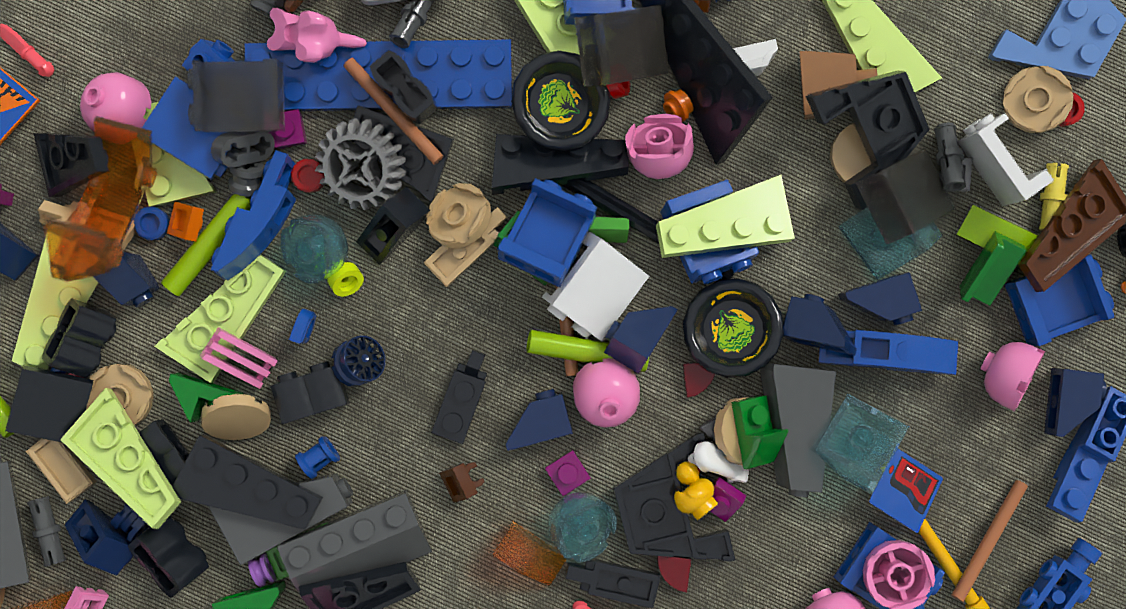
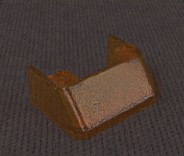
[44,116,157,282]

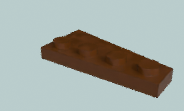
[1018,159,1126,292]

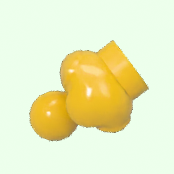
[674,461,718,520]

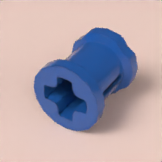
[295,436,340,479]

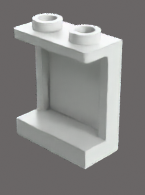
[958,113,1054,206]
[542,232,649,341]

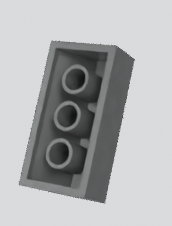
[277,490,432,605]

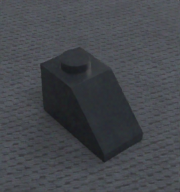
[356,187,430,265]

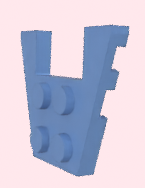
[988,0,1126,79]

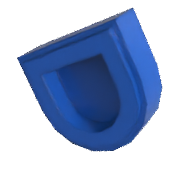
[289,308,316,344]

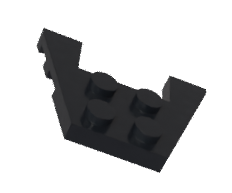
[805,70,930,210]
[613,432,736,561]

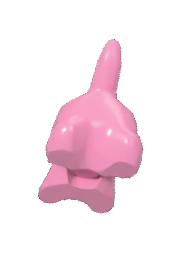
[267,8,367,62]

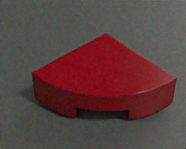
[682,362,715,398]
[657,556,691,593]

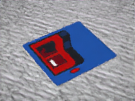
[869,448,943,533]

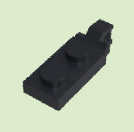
[431,350,487,444]
[565,559,661,609]

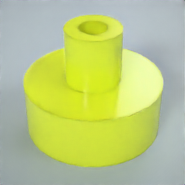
[327,262,364,297]

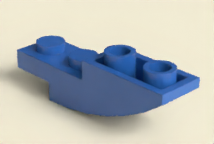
[211,150,296,281]
[819,330,958,375]
[1046,386,1126,523]

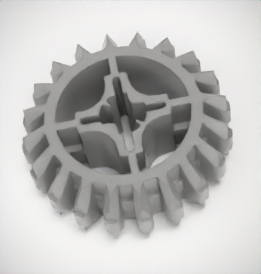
[314,118,406,210]

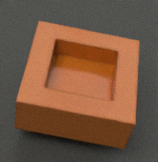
[167,201,204,242]

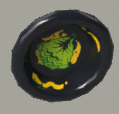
[511,50,611,151]
[683,278,784,378]

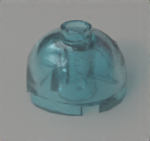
[281,214,348,283]
[548,492,617,562]

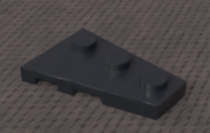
[351,106,454,202]
[33,133,109,198]
[299,562,421,609]

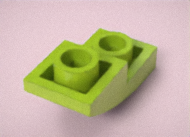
[957,205,1038,264]

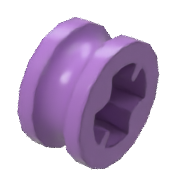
[248,553,277,588]

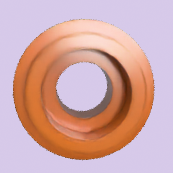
[663,89,693,122]

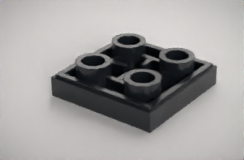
[5,365,93,443]

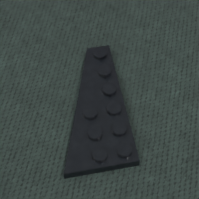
[639,0,773,165]

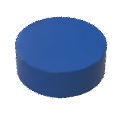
[134,207,170,240]

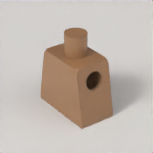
[799,51,878,120]

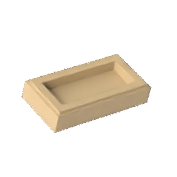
[26,439,97,504]

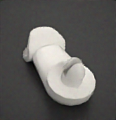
[688,441,749,483]

